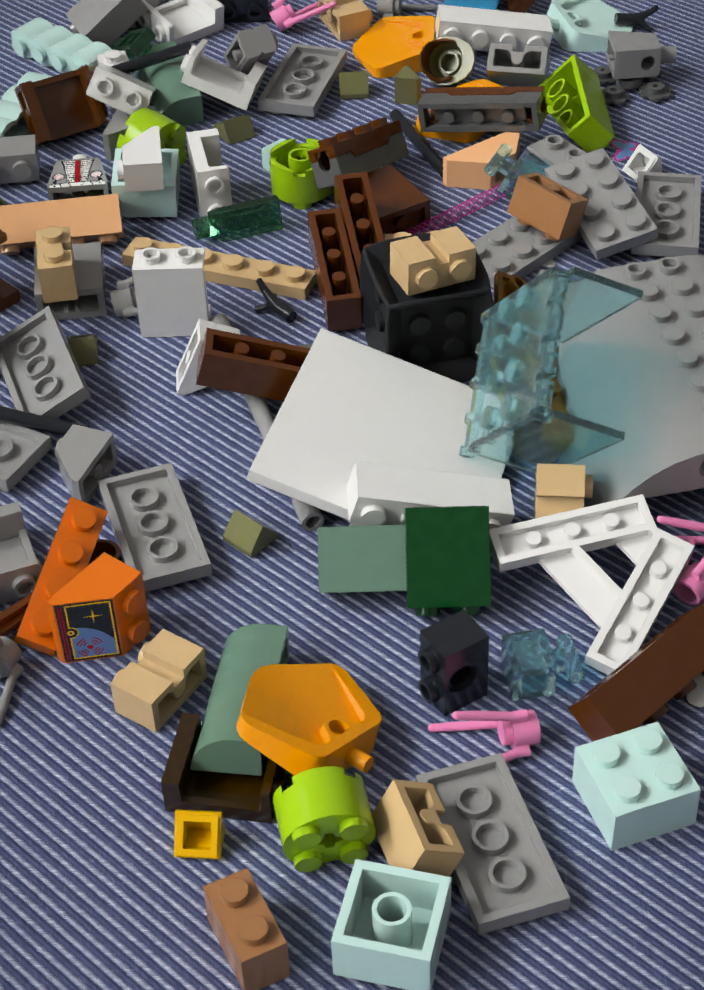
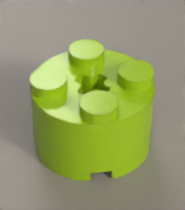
[117,107,187,166]
[269,138,334,209]
[273,766,376,873]

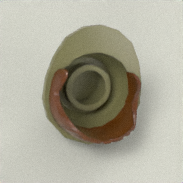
[419,36,476,86]

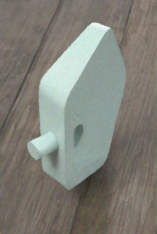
[546,0,634,52]

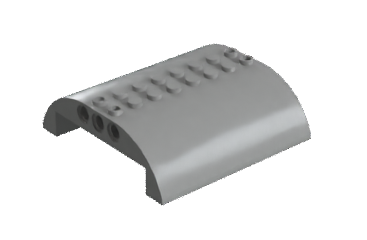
[534,255,704,507]

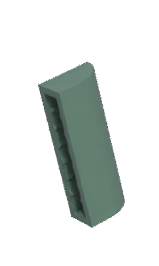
[134,41,204,125]
[317,525,407,593]
[191,624,289,776]

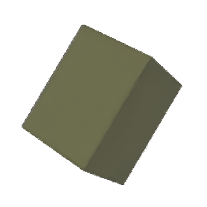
[394,65,421,105]
[339,71,369,100]
[223,509,278,558]

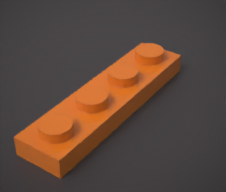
[14,497,108,656]

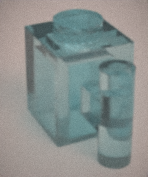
[485,143,550,199]
[501,628,585,701]

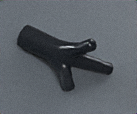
[614,5,659,33]
[254,278,297,323]

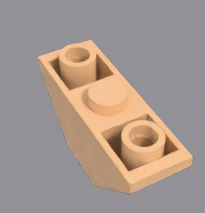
[443,132,521,190]

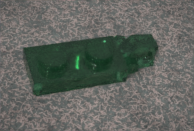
[111,27,157,59]
[191,195,283,243]

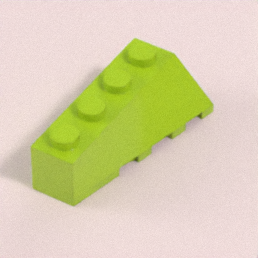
[539,54,615,153]

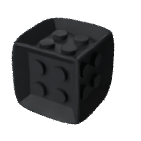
[360,233,495,382]

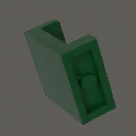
[403,506,491,616]

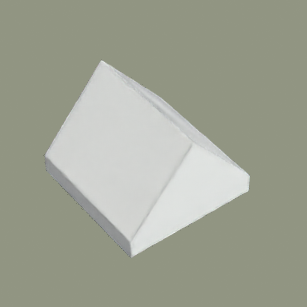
[622,144,662,182]

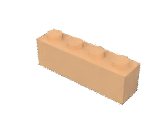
[0,193,124,255]

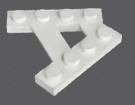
[489,494,695,675]

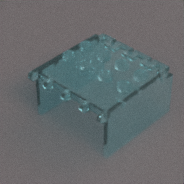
[459,266,643,473]

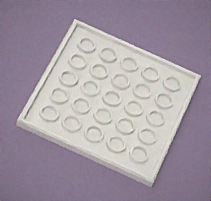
[246,328,514,526]

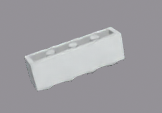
[434,4,553,52]
[346,461,515,529]

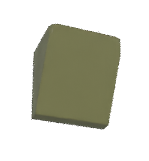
[212,114,255,144]
[66,334,99,366]

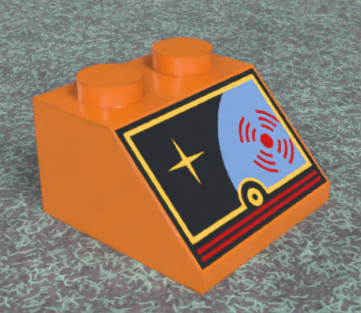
[46,552,151,663]

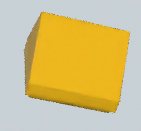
[174,809,226,859]

